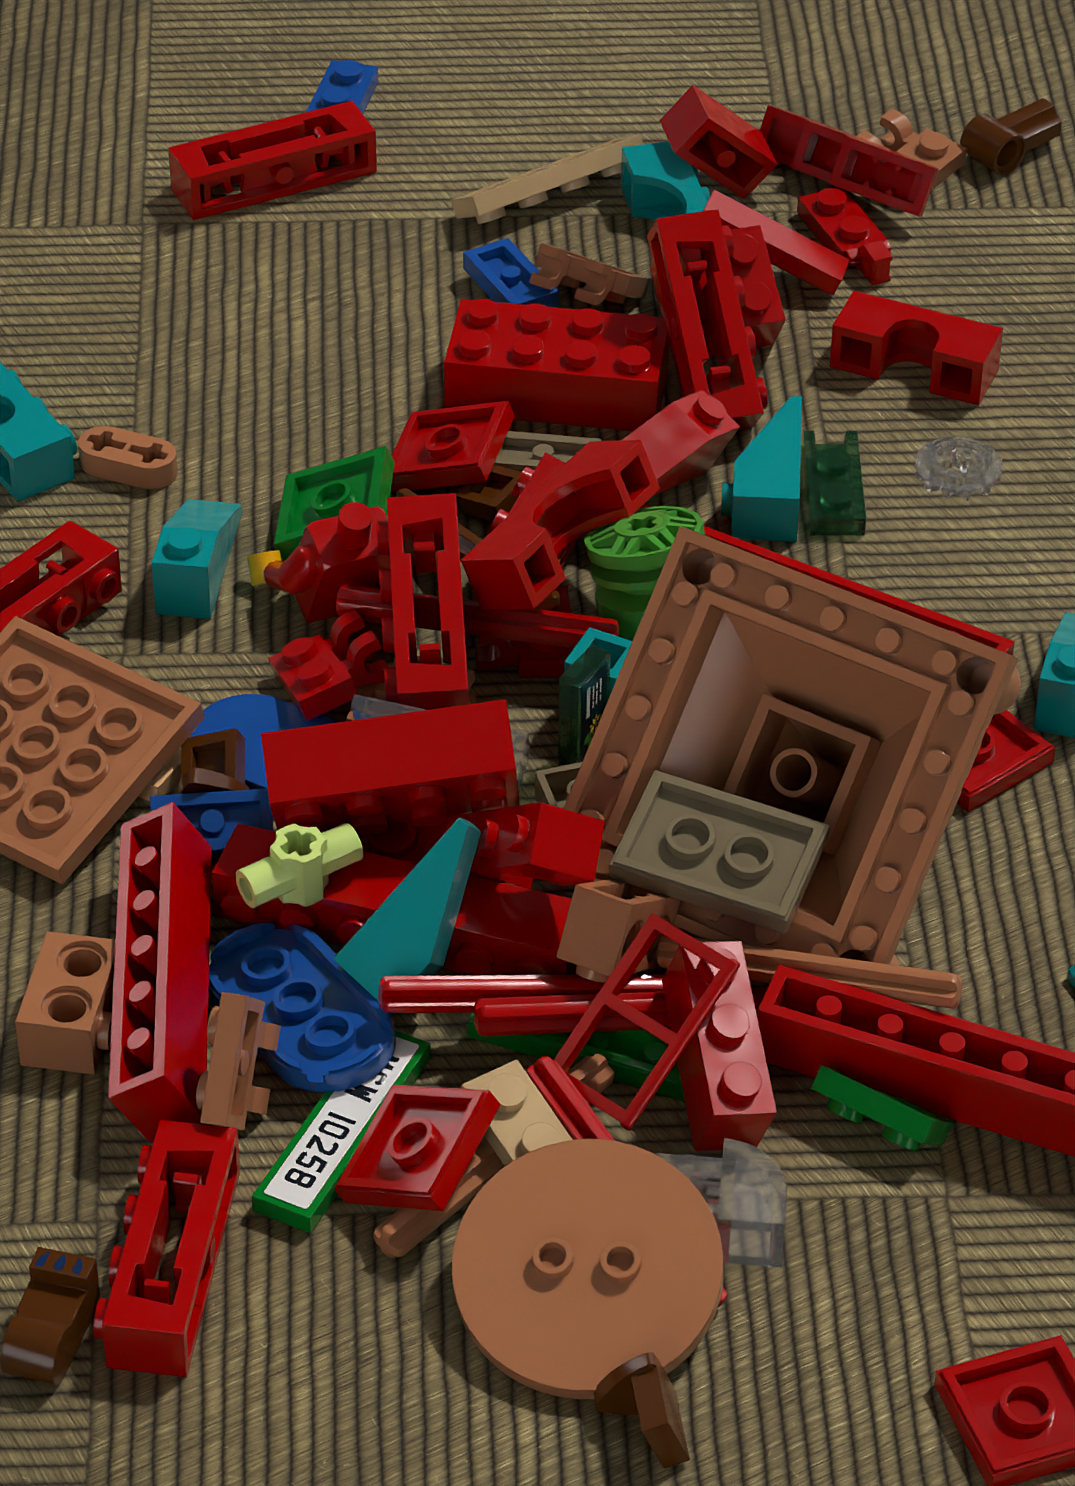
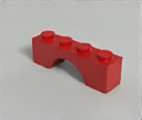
[461,440,660,610]

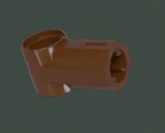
[960,98,1062,176]

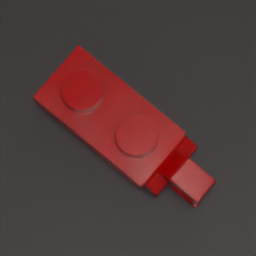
[797,187,893,286]

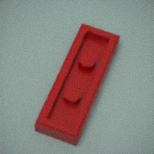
[703,190,849,295]

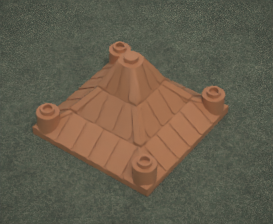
[563,526,1021,966]

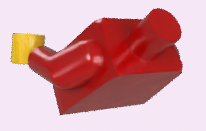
[247,502,415,624]

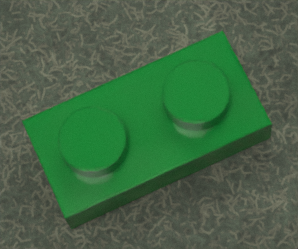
[811,1065,952,1151]

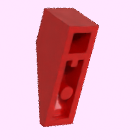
[622,390,740,496]

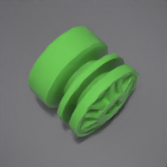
[584,506,705,641]

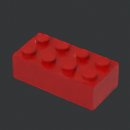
[444,299,669,431]
[261,699,520,835]

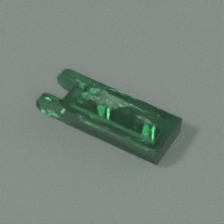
[802,430,866,536]

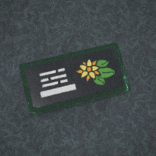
[558,645,610,766]

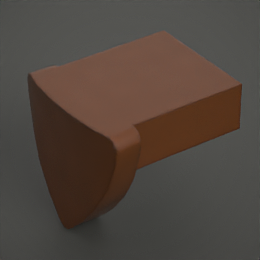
[178,728,249,794]
[593,1352,690,1469]

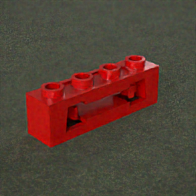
[168,101,377,220]
[647,209,768,430]
[377,493,469,714]
[0,520,122,636]
[93,1120,240,1377]

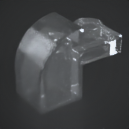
[656,1138,787,1267]

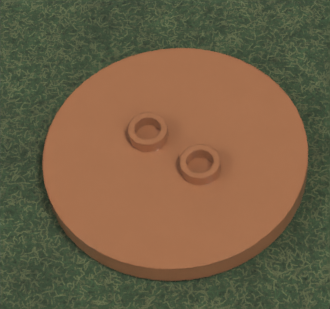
[452,1139,724,1399]

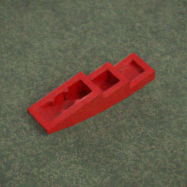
[760,105,938,217]

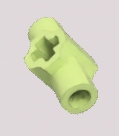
[236,823,363,908]

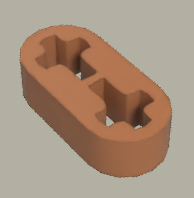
[78,426,178,490]

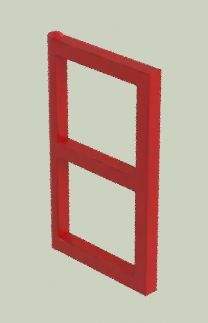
[554,913,740,1131]

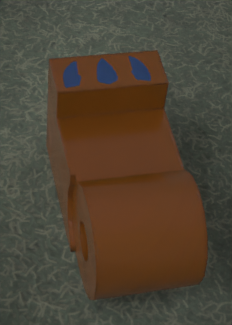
[0,1247,100,1385]

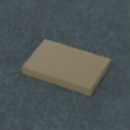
[609,770,830,934]

